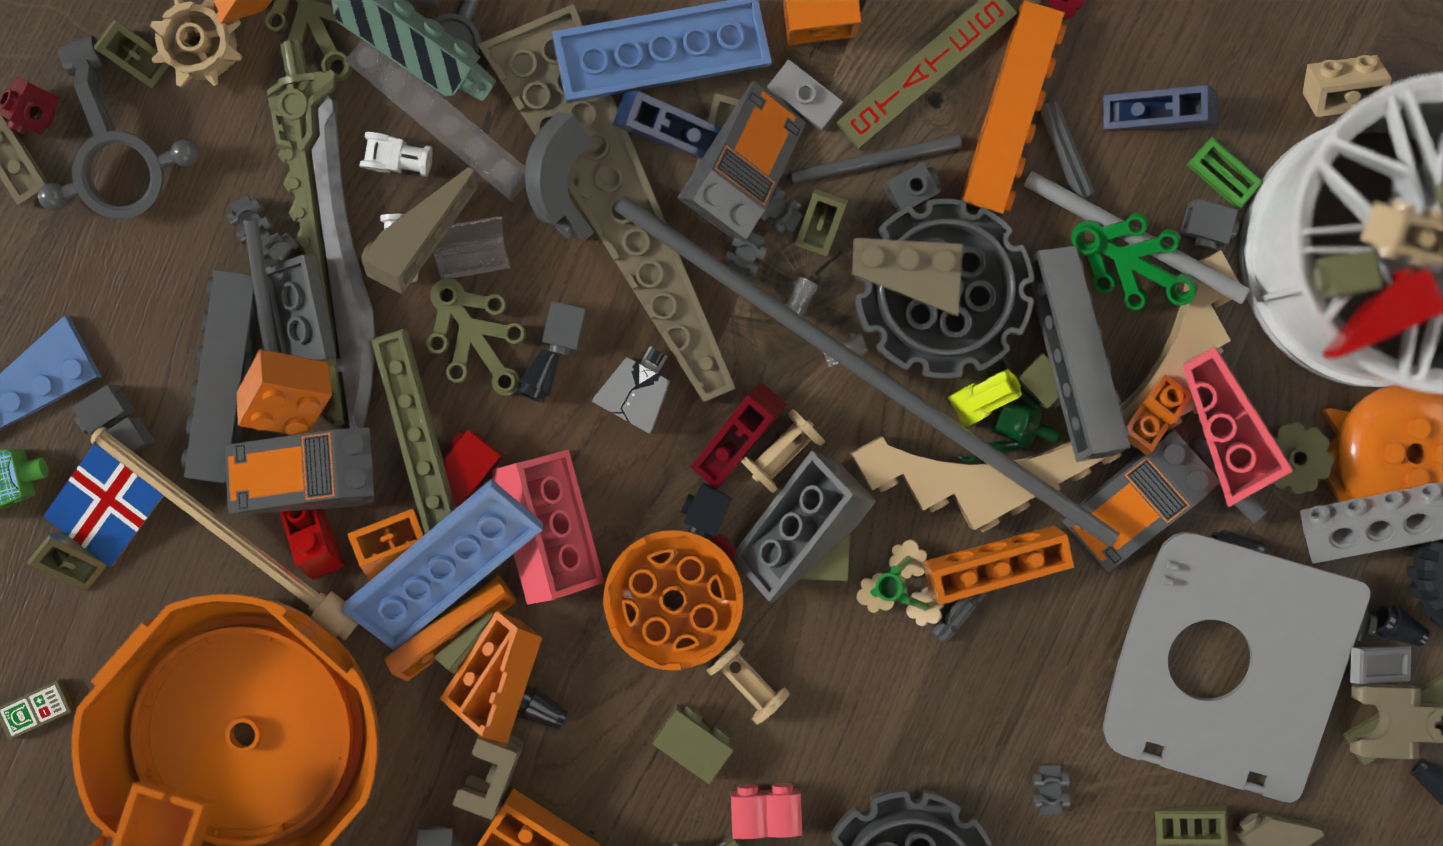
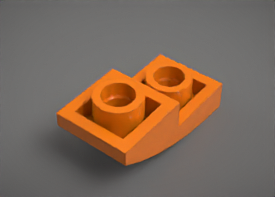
[1125,374,1192,455]

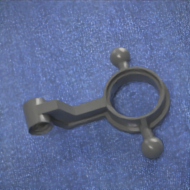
[38,35,200,219]

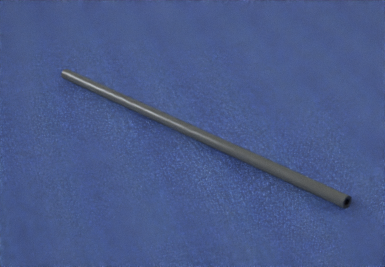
[615,196,1120,547]

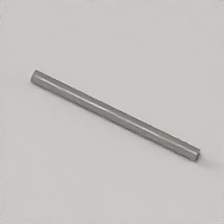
[1024,171,1250,304]

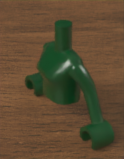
[957,358,1060,463]

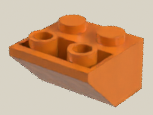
[347,507,424,581]

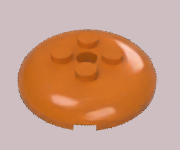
[1337,384,1443,499]
[603,530,743,671]

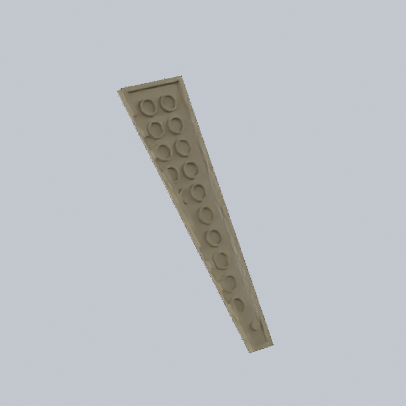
[478,4,736,402]

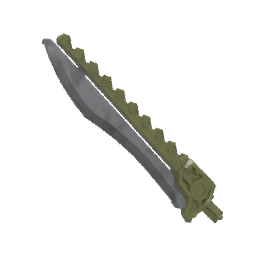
[267,40,375,429]

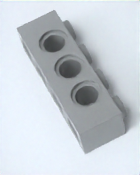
[1300,482,1443,564]

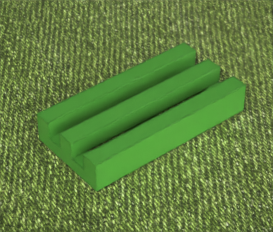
[1186,137,1263,210]

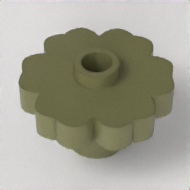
[1271,422,1334,494]

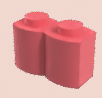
[730,783,802,839]

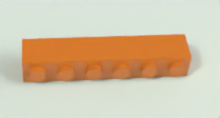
[960,0,1067,217]

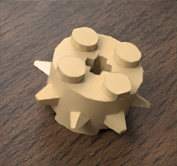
[150,0,242,87]

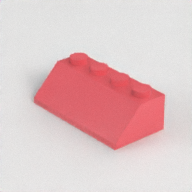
[491,449,604,605]

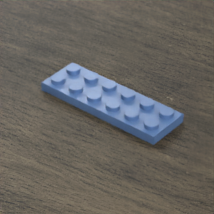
[552,0,772,103]
[342,479,543,650]

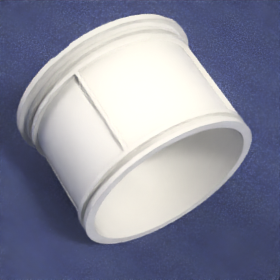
[1239,73,1443,394]

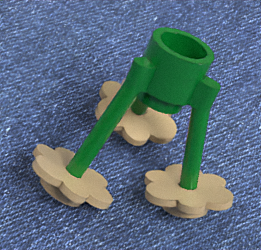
[857,539,944,626]

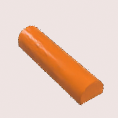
[385,576,518,681]

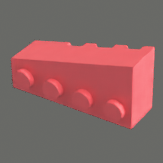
[1183,345,1293,507]

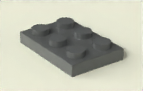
[265,254,337,361]

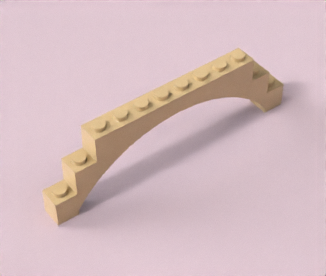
[850,250,1239,532]

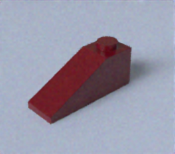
[691,383,788,490]

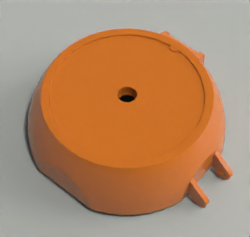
[72,594,379,846]

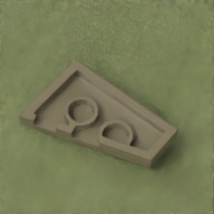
[852,238,962,316]

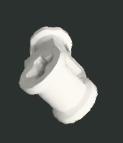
[360,132,433,177]

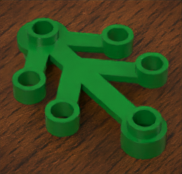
[1071,212,1198,310]

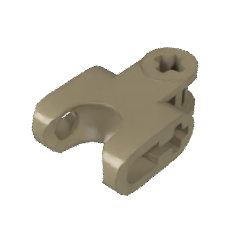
[1349,683,1443,759]

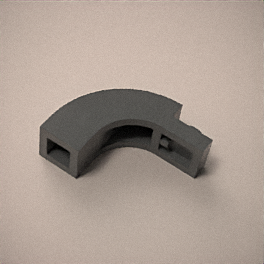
[525,112,594,241]

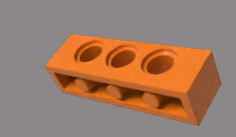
[922,525,1074,605]

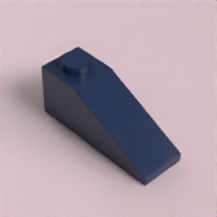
[1103,85,1218,131]
[612,91,722,159]

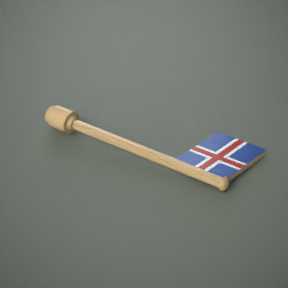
[43,427,359,641]

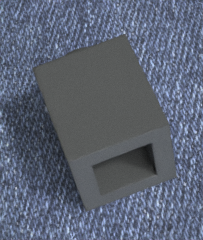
[542,301,588,355]

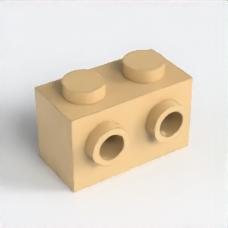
[1303,55,1392,117]
[1361,199,1443,267]

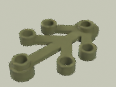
[265,0,352,81]
[427,278,526,396]

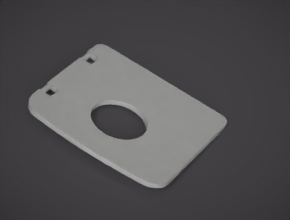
[1103,532,1370,803]

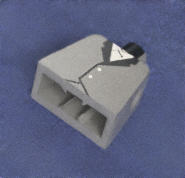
[592,346,670,434]

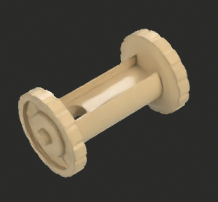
[741,409,825,493]
[706,639,790,725]

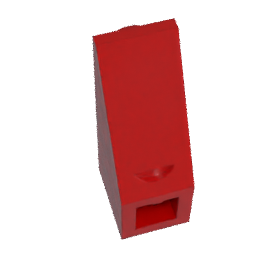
[280,509,344,580]

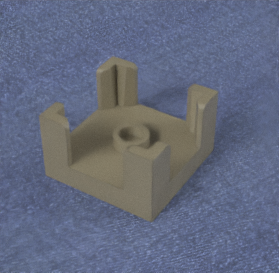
[452,734,526,820]

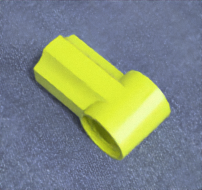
[948,369,1022,427]

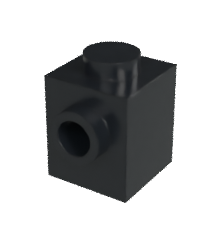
[680,483,733,538]

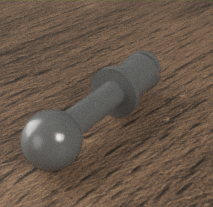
[1189,439,1268,524]

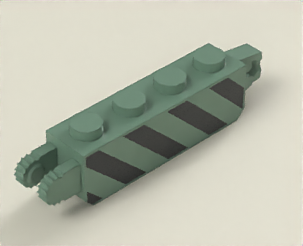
[331,0,496,101]

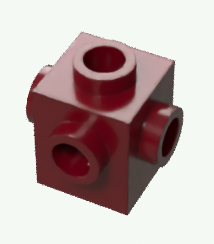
[0,76,60,135]

